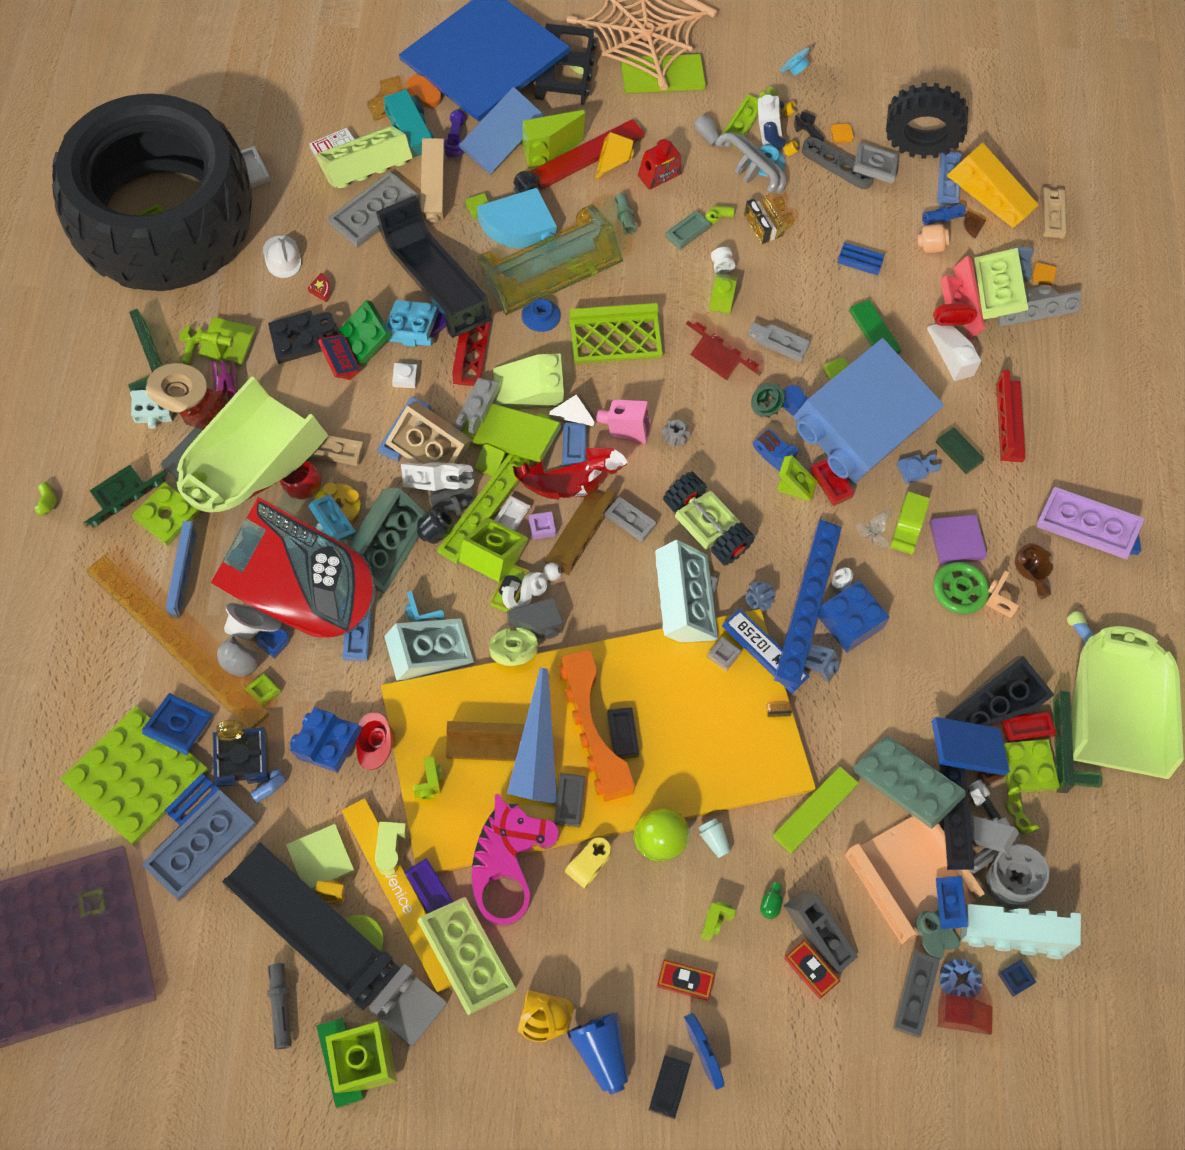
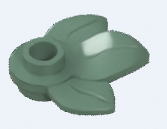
[915,909,961,960]

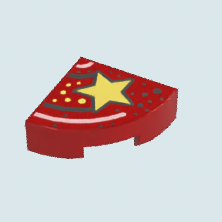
[308,273,330,302]

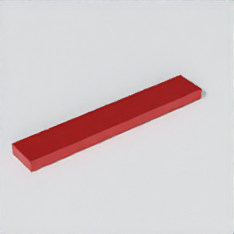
[529,119,644,190]

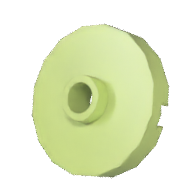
[489,628,538,666]

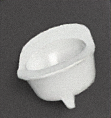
[263,235,301,278]
[224,603,281,640]

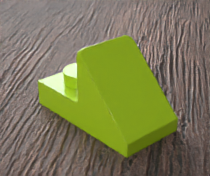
[777,455,817,501]

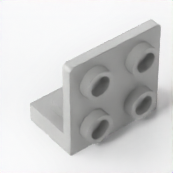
[369,963,447,1046]

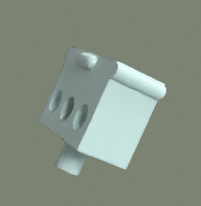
[130,390,173,429]

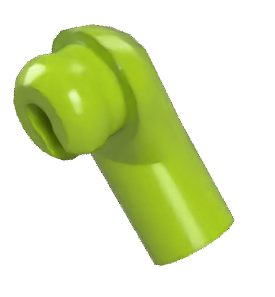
[758,86,778,99]

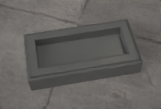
[554,773,585,828]

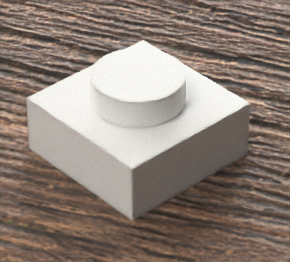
[392,363,417,388]

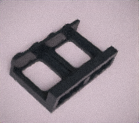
[535,23,597,105]

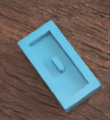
[308,494,356,542]

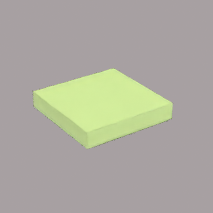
[286,824,355,890]

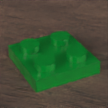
[339,300,392,365]

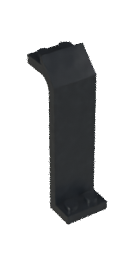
[376,195,492,338]
[222,842,400,1010]

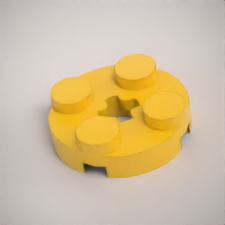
[314,482,361,524]

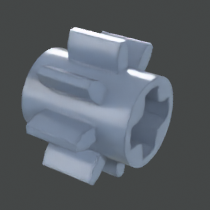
[745,581,775,612]

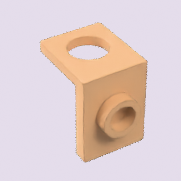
[986,570,1019,618]

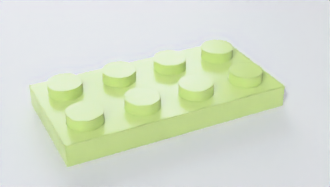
[974,248,1028,319]
[418,897,516,1015]

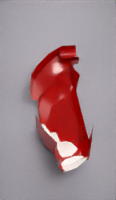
[513,448,628,500]

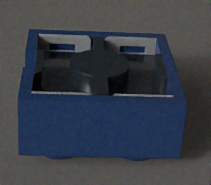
[213,727,269,787]

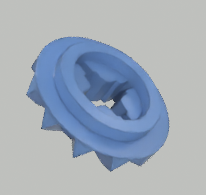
[939,959,983,1002]

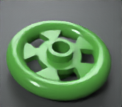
[933,562,990,614]

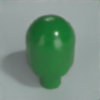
[760,882,783,919]

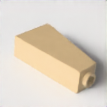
[421,138,445,223]

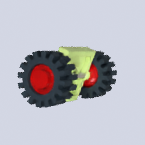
[663,471,755,566]

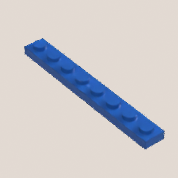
[774,519,842,689]

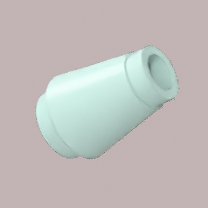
[698,818,731,858]

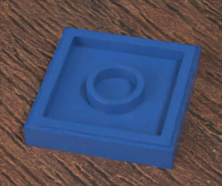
[142,693,214,756]

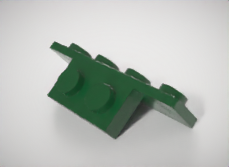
[83,465,168,528]

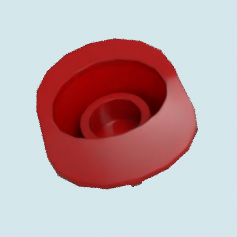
[356,712,395,770]

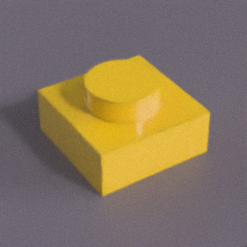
[315,880,345,905]

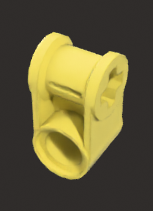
[565,838,611,889]

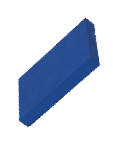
[931,717,1010,776]

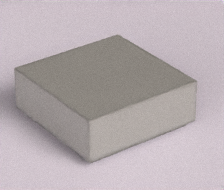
[707,637,742,671]

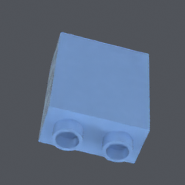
[793,338,944,484]

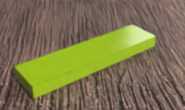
[772,766,859,854]

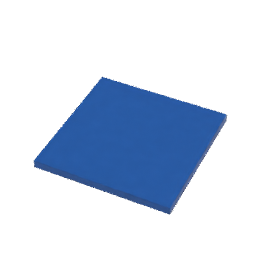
[399,0,570,122]

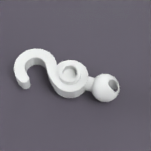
[502,562,562,610]

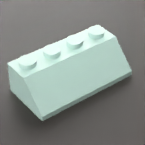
[655,540,718,642]

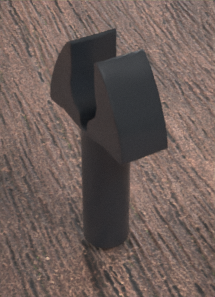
[794,111,825,142]

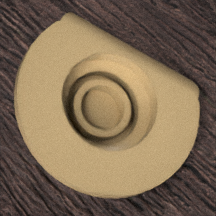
[146,363,207,412]

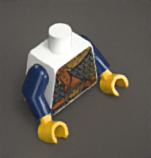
[758,95,798,156]

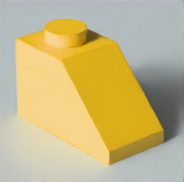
[594,132,634,179]

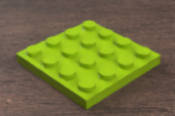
[60,706,209,846]

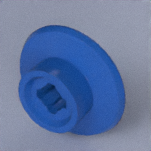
[521,299,561,332]

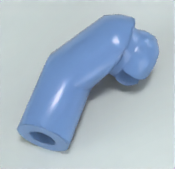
[251,769,286,802]

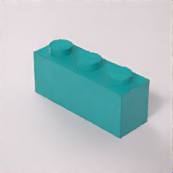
[384,89,434,158]

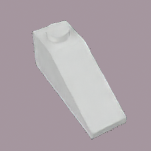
[927,324,981,382]

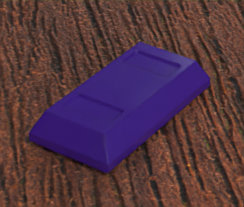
[404,858,454,913]

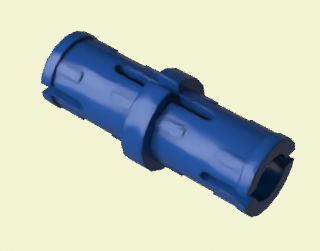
[922,203,966,226]

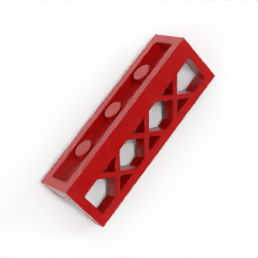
[452,309,492,386]
[996,370,1025,462]

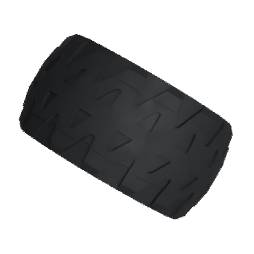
[52,93,252,291]

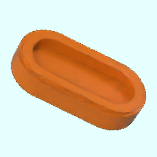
[407,75,441,108]

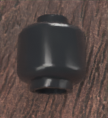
[417,509,453,544]

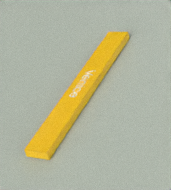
[342,798,452,994]

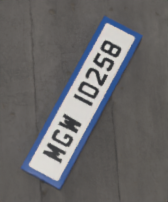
[722,609,810,694]

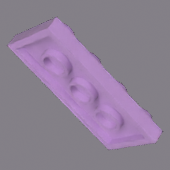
[1037,487,1145,560]

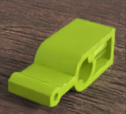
[890,491,930,555]

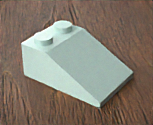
[384,618,474,681]

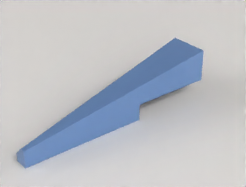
[507,667,557,804]

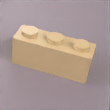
[385,401,473,464]

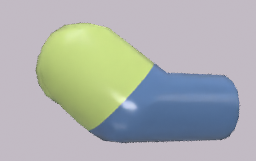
[1067,611,1094,643]

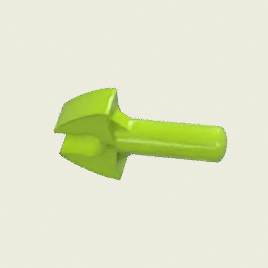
[179,325,203,365]

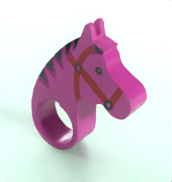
[472,793,559,926]

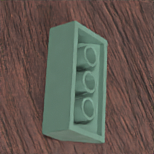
[340,488,426,593]

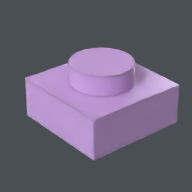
[528,512,556,540]

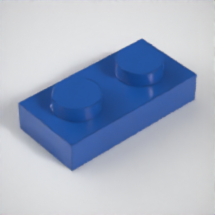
[935,876,968,929]

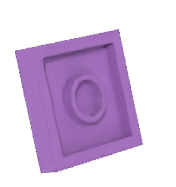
[929,515,987,565]

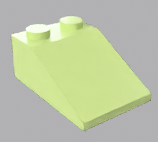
[493,354,564,408]

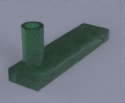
[128,309,163,391]
[1053,691,1102,793]

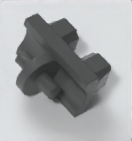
[429,487,474,516]

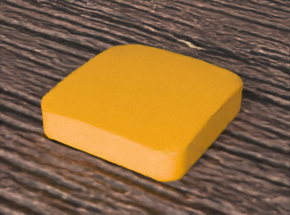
[830,123,854,143]
[1032,262,1056,286]

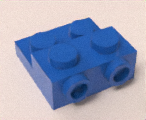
[290,707,362,773]

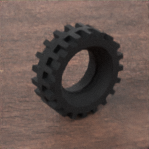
[886,83,968,159]

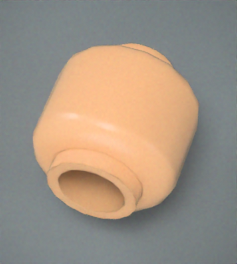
[918,224,949,253]

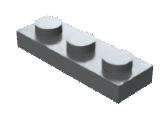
[893,951,940,1038]

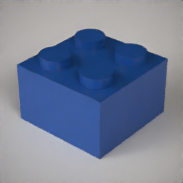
[818,580,890,653]

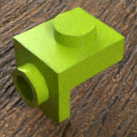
[413,757,443,800]

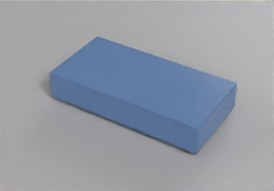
[562,422,586,466]

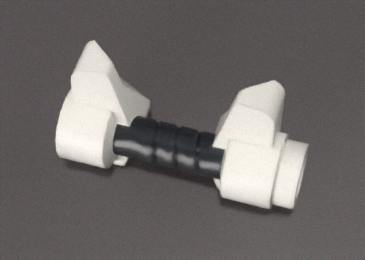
[968,780,1011,826]

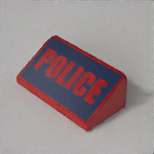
[318,335,360,380]

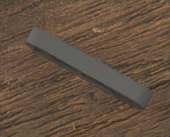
[802,137,874,189]

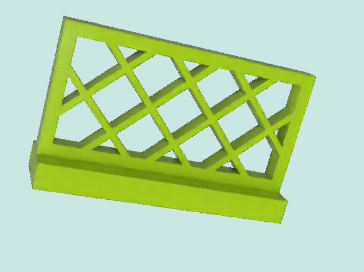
[568,303,663,364]

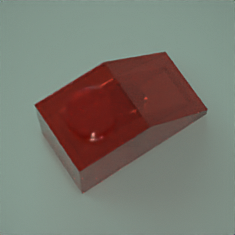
[937,994,993,1035]

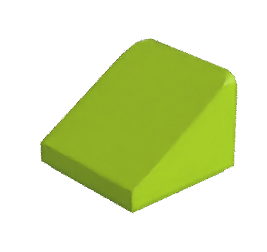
[475,444,506,477]

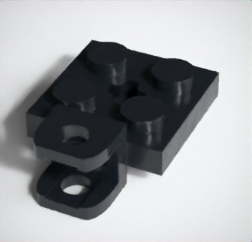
[268,311,339,364]

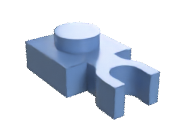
[897,454,941,484]

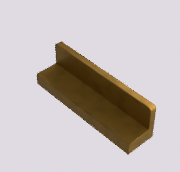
[545,488,616,575]
[446,721,525,761]

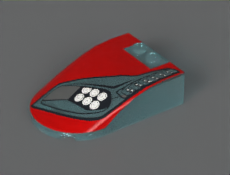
[211,497,376,639]

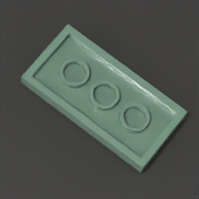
[853,735,965,829]

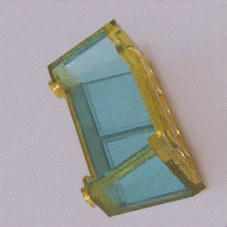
[476,204,623,315]

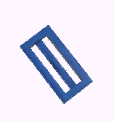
[837,242,885,275]
[164,773,219,826]

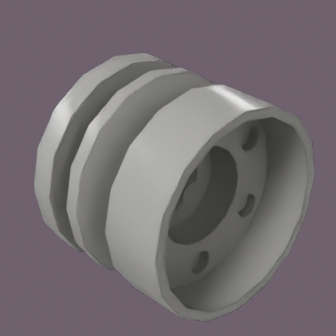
[986,844,1049,909]

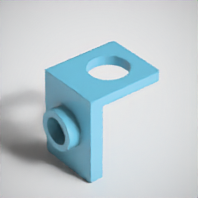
[405,591,444,622]

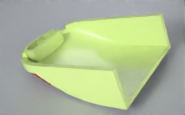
[176,377,329,512]
[1070,626,1184,779]

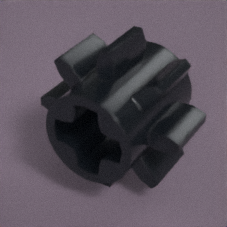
[513,171,540,194]

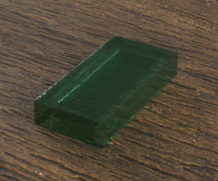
[936,428,985,474]

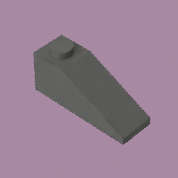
[784,890,858,974]

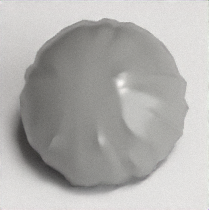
[217,635,259,678]

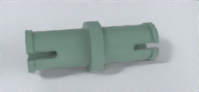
[614,193,637,235]

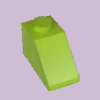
[709,273,737,314]

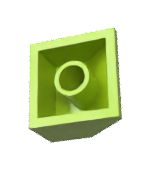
[459,518,528,582]
[326,1022,397,1093]

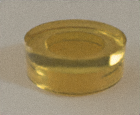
[216,720,243,741]

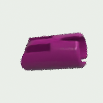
[212,360,238,401]

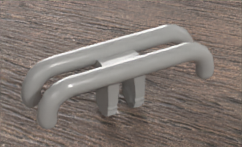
[716,133,786,194]

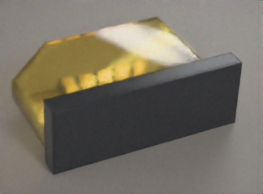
[766,701,792,717]

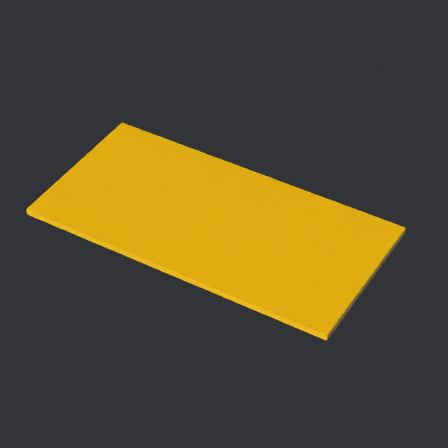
[381,609,816,874]

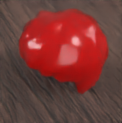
[280,460,322,500]

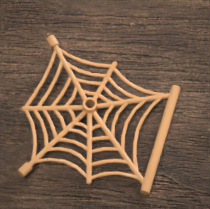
[567,0,718,90]

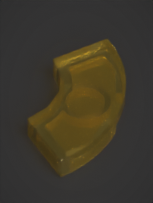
[367,76,402,121]

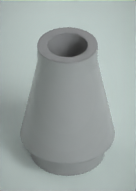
[694,114,719,147]

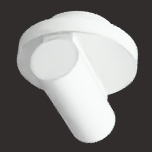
[832,567,854,593]

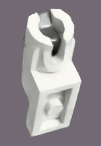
[401,462,474,491]

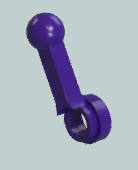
[444,110,466,157]

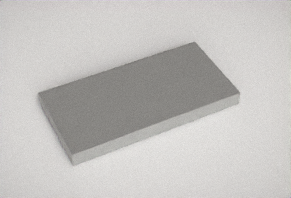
[327,171,420,248]

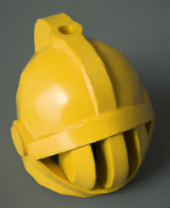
[518,989,573,1042]

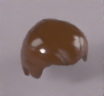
[1015,543,1053,599]

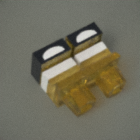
[744,194,795,244]

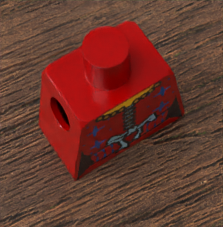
[638,139,682,190]

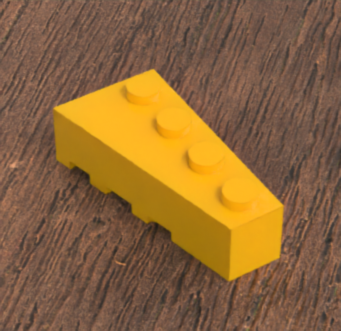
[946,142,1038,228]

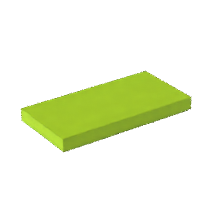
[620,54,705,93]
[461,404,561,462]

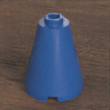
[567,1012,628,1095]

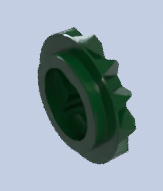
[751,383,786,418]

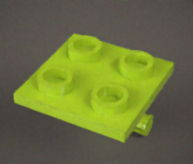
[198,317,256,365]

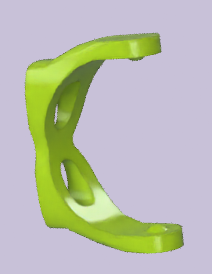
[1005,786,1040,834]

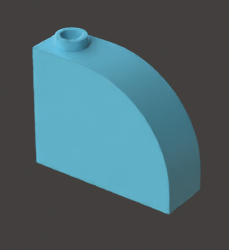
[477,188,557,248]

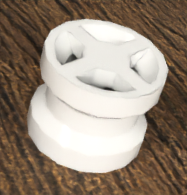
[711,247,735,274]

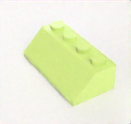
[315,126,412,188]

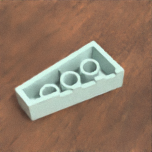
[960,904,1081,959]

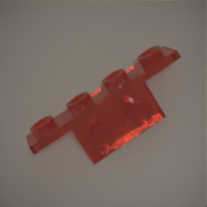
[686,321,762,380]

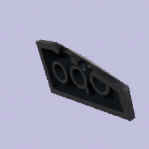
[945,656,1054,726]

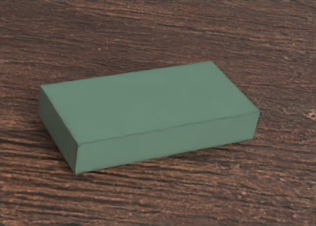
[665,210,711,250]

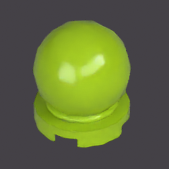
[633,808,690,862]

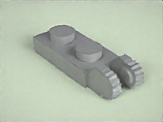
[455,378,500,434]

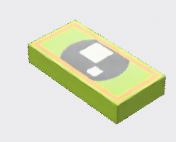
[490,565,531,613]

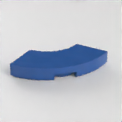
[684,1013,725,1090]

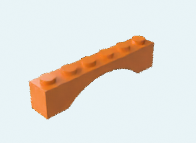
[558,649,635,802]

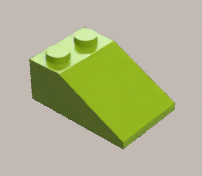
[522,110,585,168]

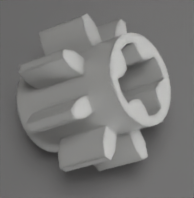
[661,418,691,448]

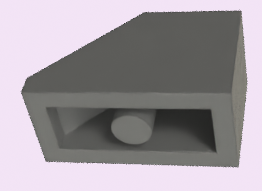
[507,598,563,639]

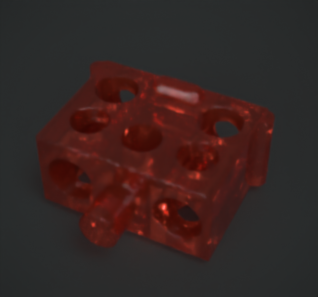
[180,388,228,430]

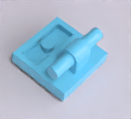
[386,300,439,347]

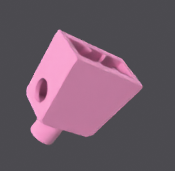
[597,400,652,444]

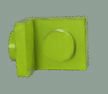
[700,902,737,941]

